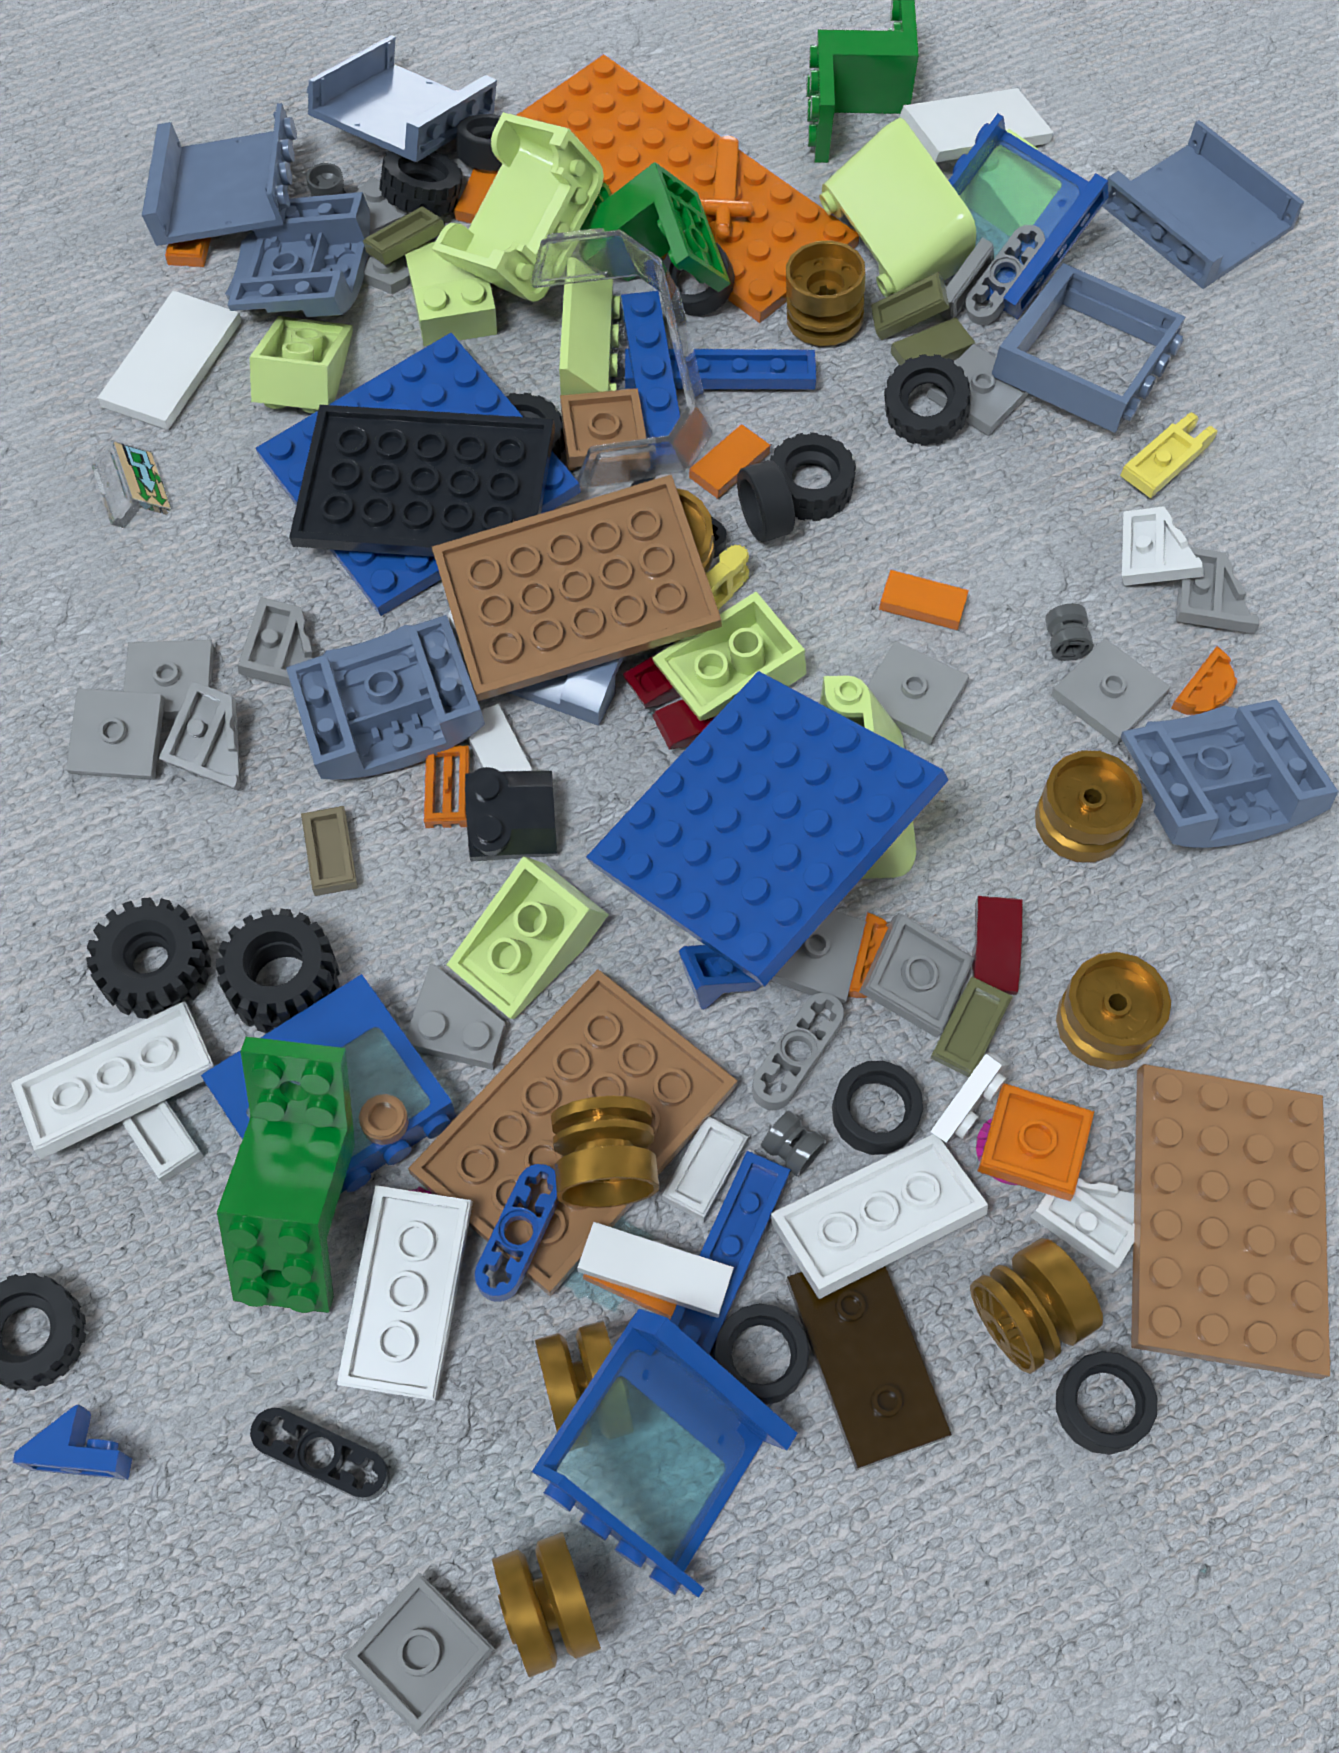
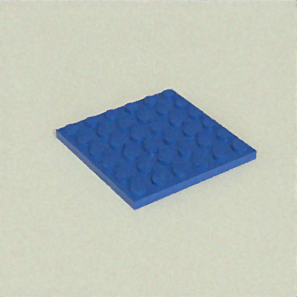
[255,333,581,616]
[586,671,949,987]

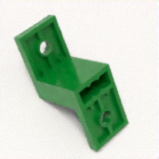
[806,0,919,163]
[577,162,731,292]
[217,1036,355,1313]

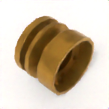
[786,240,865,346]
[551,1096,659,1208]
[970,1238,1103,1374]

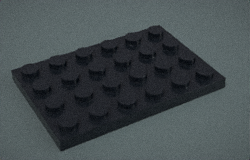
[289,404,555,557]

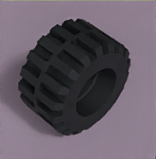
[216,908,340,1033]

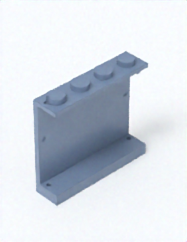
[307,35,497,162]
[142,103,297,246]
[1102,120,1304,289]

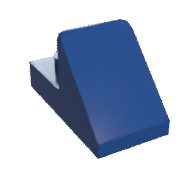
[679,945,762,1010]
[13,1404,132,1480]

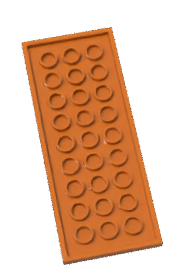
[516,54,860,323]

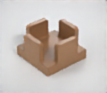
[560,388,648,486]

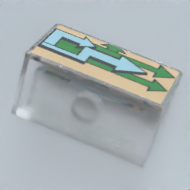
[92,440,172,529]

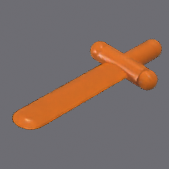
[700,135,753,239]

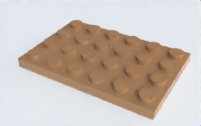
[432,474,722,701]
[408,969,737,1297]
[1131,1064,1330,1379]

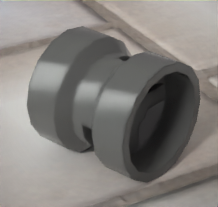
[306,163,346,197]
[1045,603,1093,661]
[760,1110,827,1177]

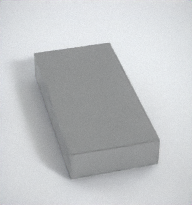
[940,237,994,320]

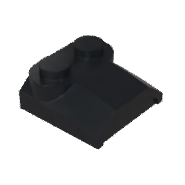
[465,767,558,862]

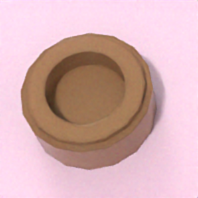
[359,1094,409,1145]

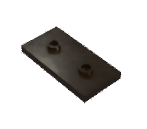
[786,1266,952,1471]

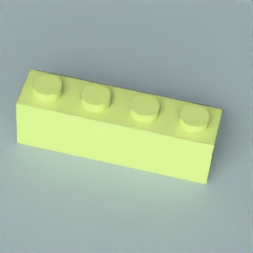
[559,250,620,422]

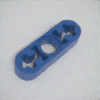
[475,1164,559,1302]

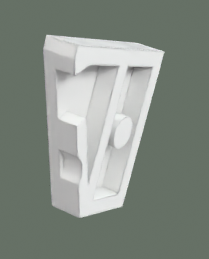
[1122,506,1204,586]
[931,1053,1010,1143]
[1030,1178,1134,1274]

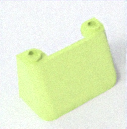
[432,112,604,302]
[819,117,976,297]
[820,675,916,879]

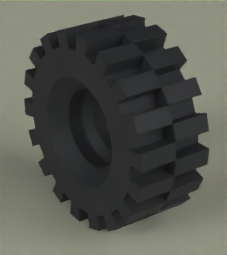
[86,897,211,1019]

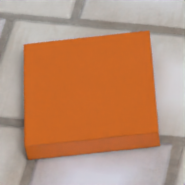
[977,1083,1094,1202]

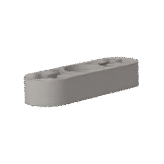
[966,225,1045,325]
[752,993,844,1110]

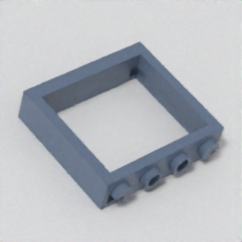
[992,263,1186,433]

